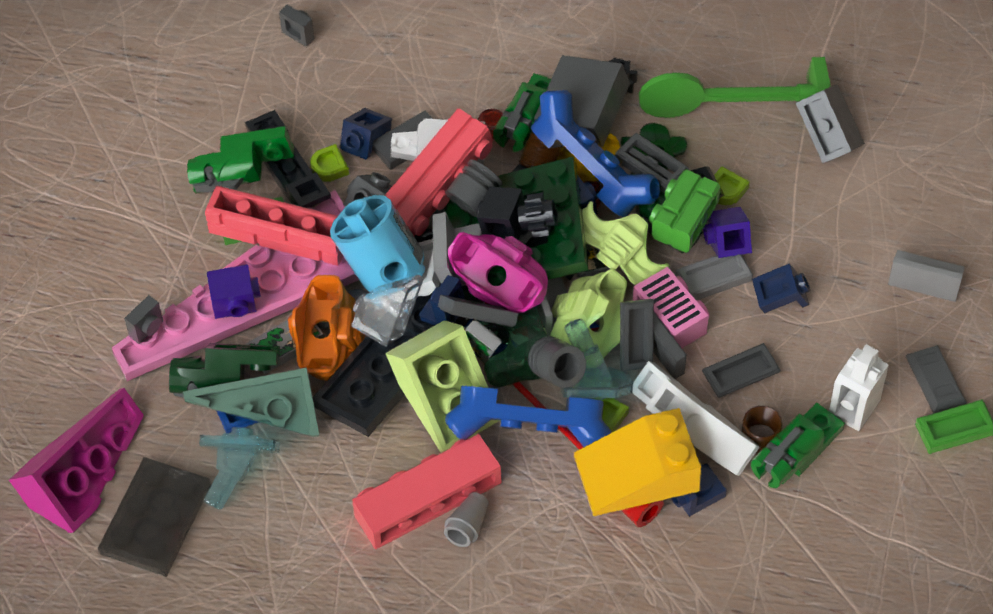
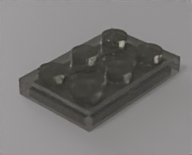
[98,457,211,577]

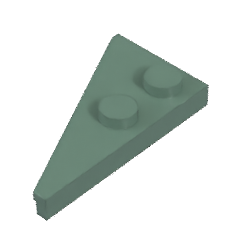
[183,368,320,437]

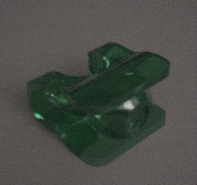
[471,307,548,387]

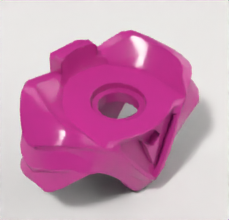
[448,232,548,313]

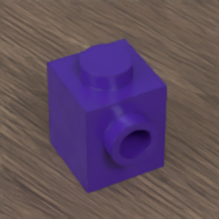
[703,206,752,258]
[206,264,261,319]

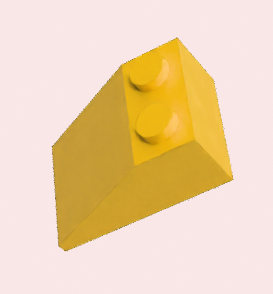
[574,408,701,516]

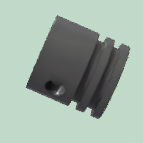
[445,159,502,217]
[529,336,586,388]

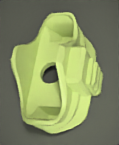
[582,201,670,285]
[550,269,627,367]

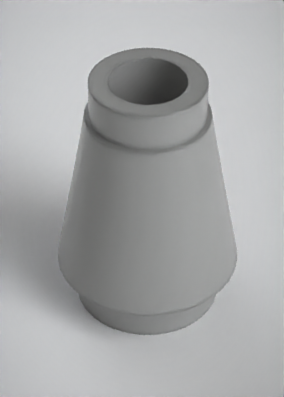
[444,492,489,547]

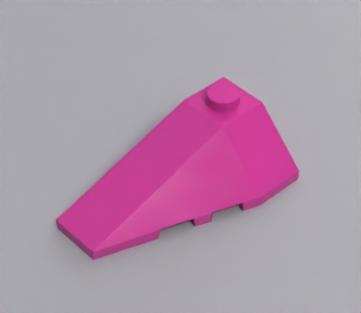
[9,388,144,533]

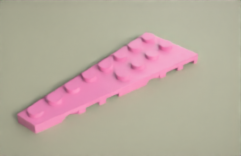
[112,190,359,381]

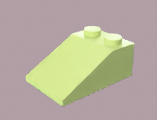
[385,320,500,453]

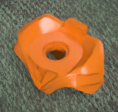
[288,275,366,381]

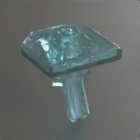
[560,319,633,400]
[199,427,280,510]

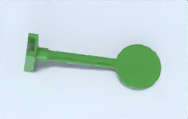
[638,57,831,118]

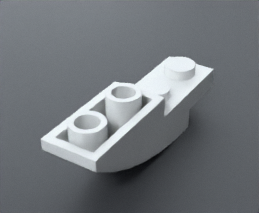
[629,361,760,476]

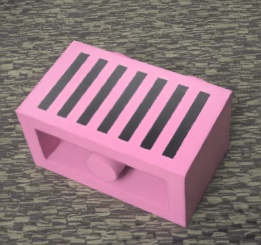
[633,267,709,348]

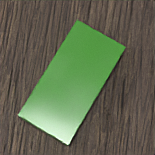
[915,399,993,454]

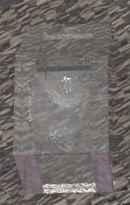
[351,274,424,347]

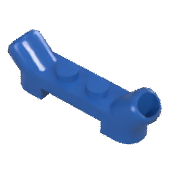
[531,90,660,217]
[445,386,612,447]

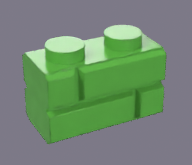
[649,169,721,253]

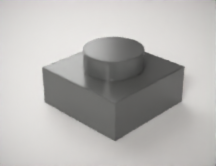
[279,4,315,47]
[124,295,163,344]

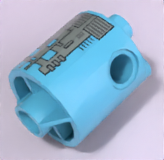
[330,195,426,299]

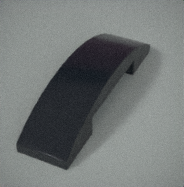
[245,110,331,208]

